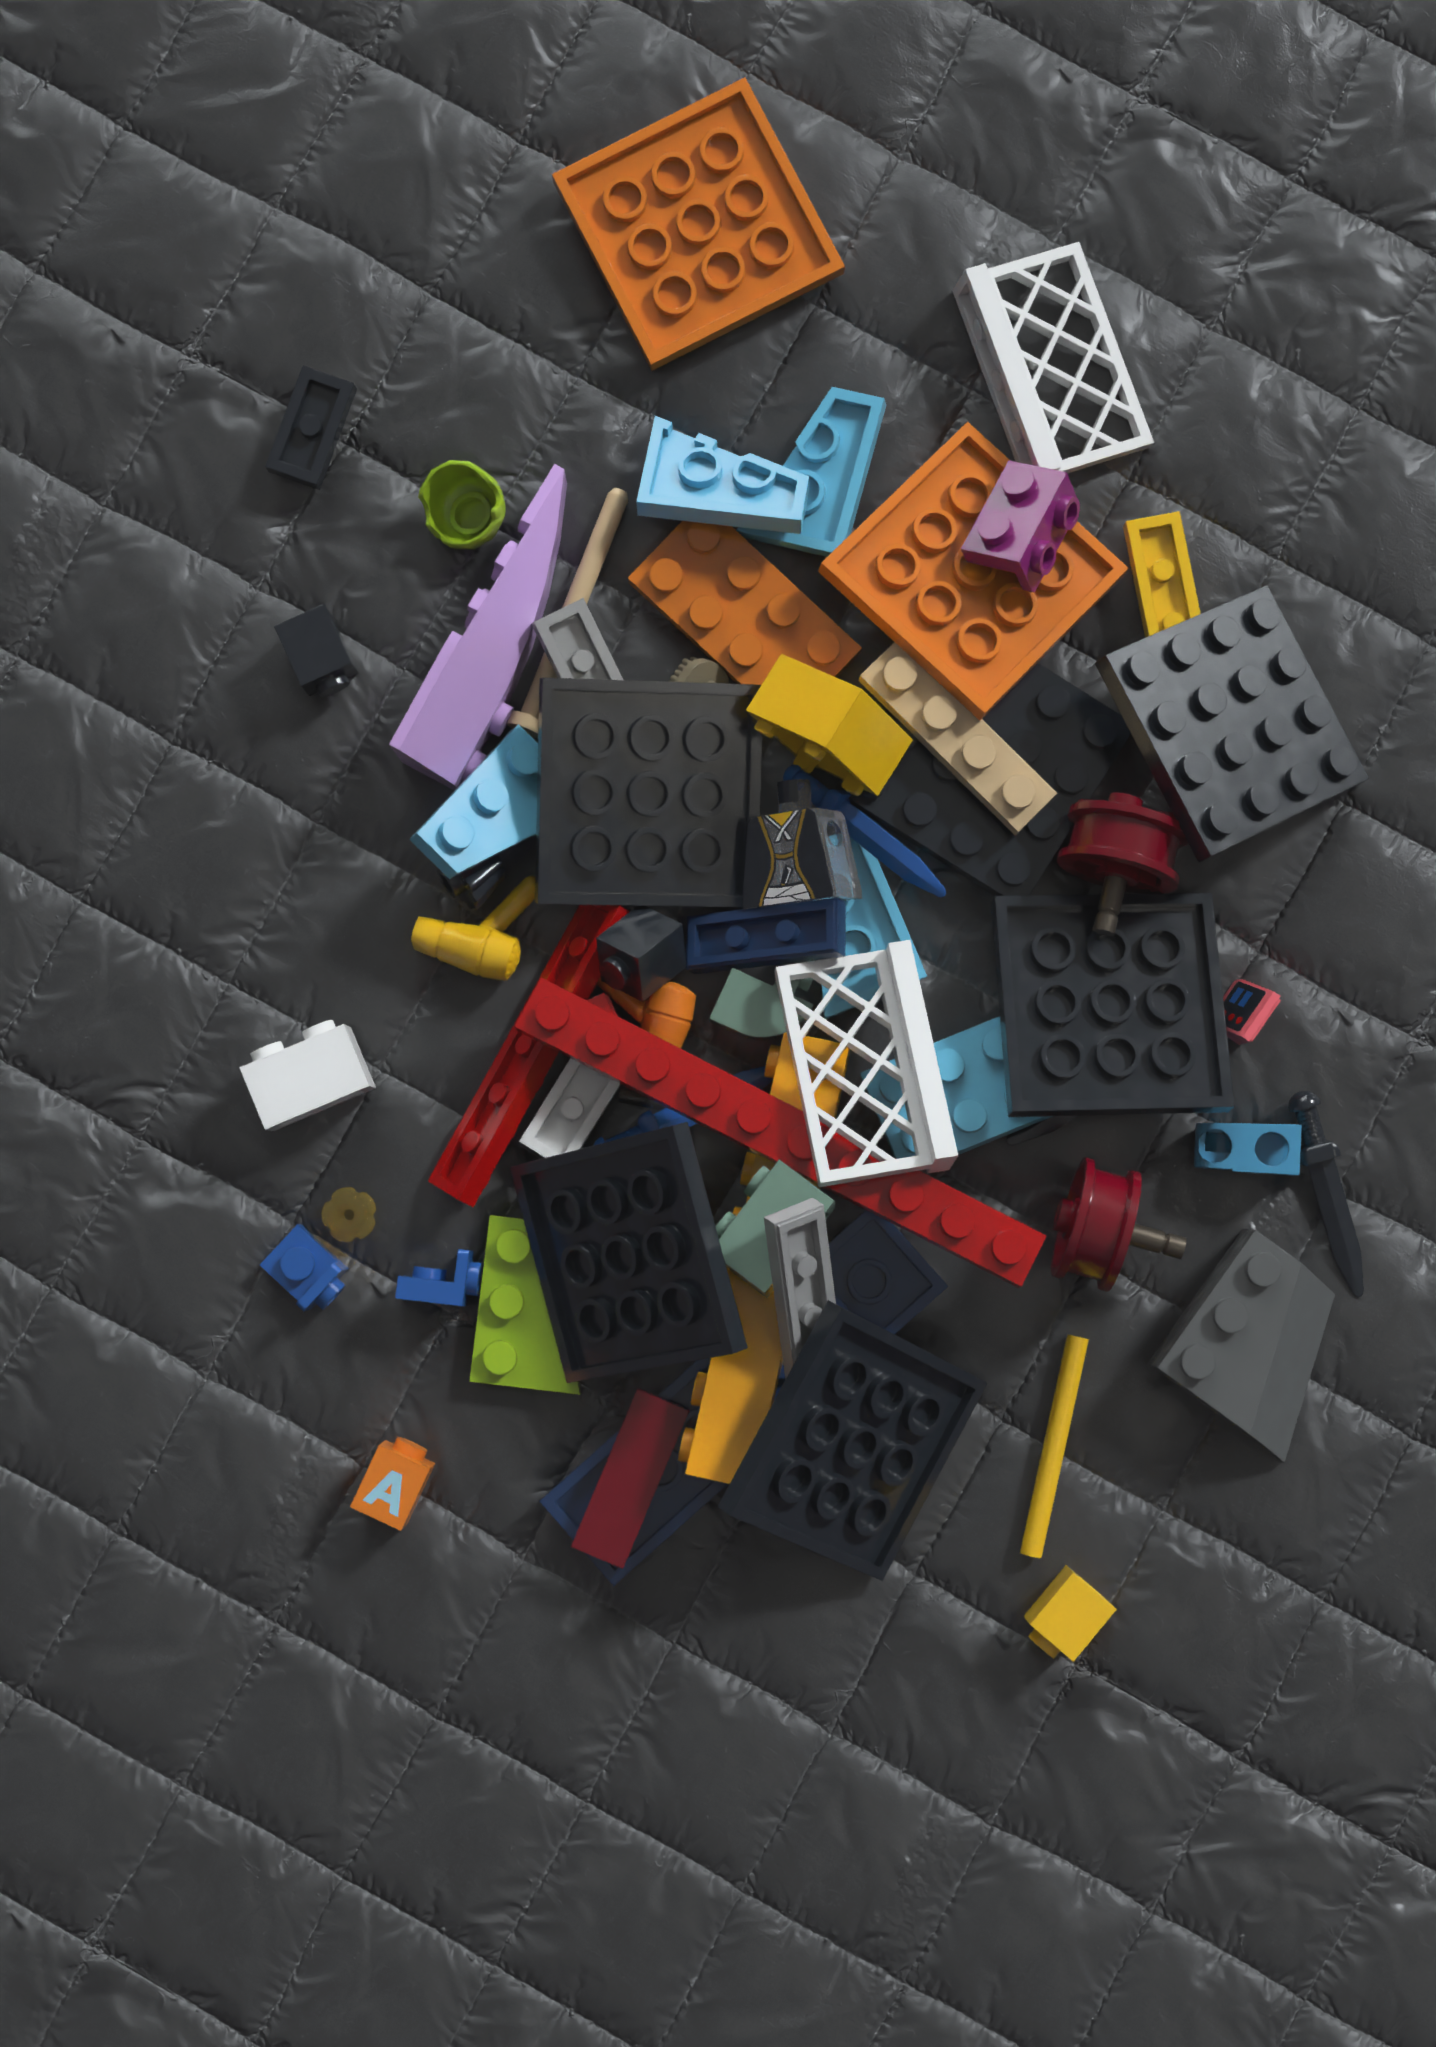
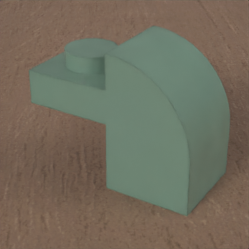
[709,960,816,1041]

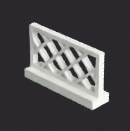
[952,242,1154,473]
[774,940,958,1187]

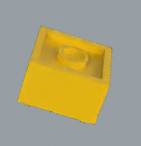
[746,654,913,796]

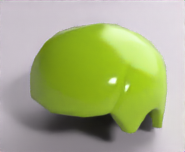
[418,460,506,550]

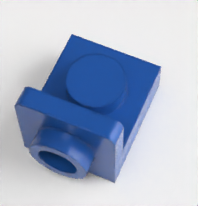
[260,1224,349,1312]
[395,1249,482,1306]

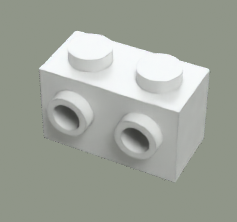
[239,1020,376,1131]

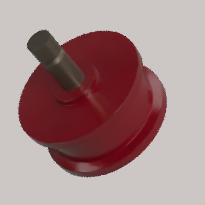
[1051,1157,1187,1292]

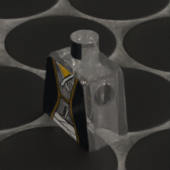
[742,779,862,909]

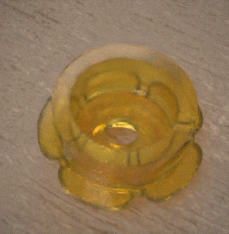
[321,1187,376,1242]

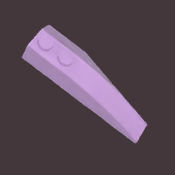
[389,464,567,791]

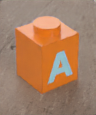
[350,1437,436,1531]

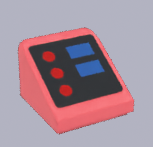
[1223,979,1281,1045]

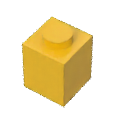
[1024,1565,1117,1662]

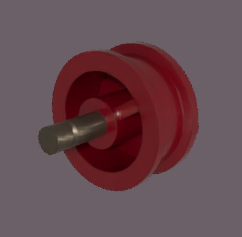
[1057,793,1188,936]

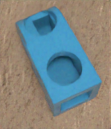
[1194,1123,1302,1176]

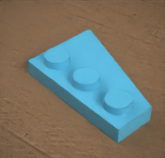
[409,724,538,879]

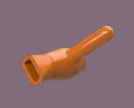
[597,976,696,1049]

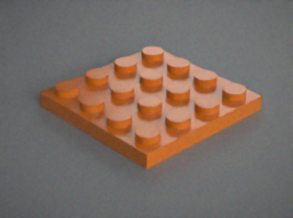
[552,77,845,371]
[818,422,1129,721]

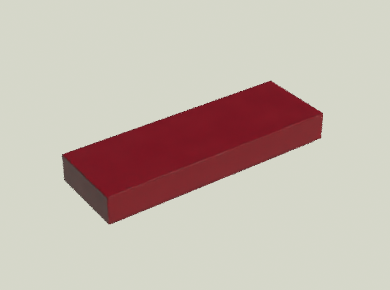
[571,1388,689,1569]

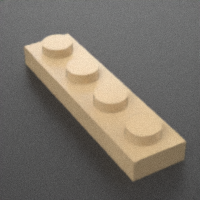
[858,642,1057,836]

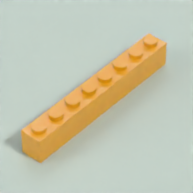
[678,1032,850,1484]

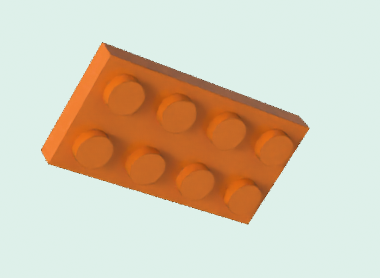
[628,521,862,685]

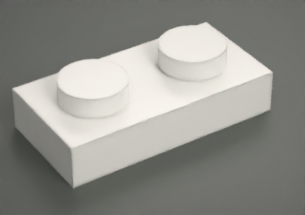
[519,1058,621,1158]

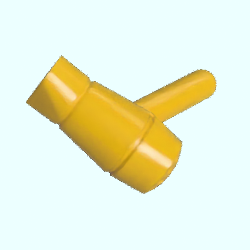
[411,876,535,981]

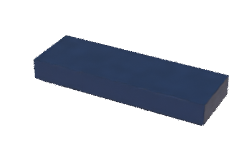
[686,898,846,974]

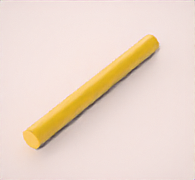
[1020,1334,1089,1558]

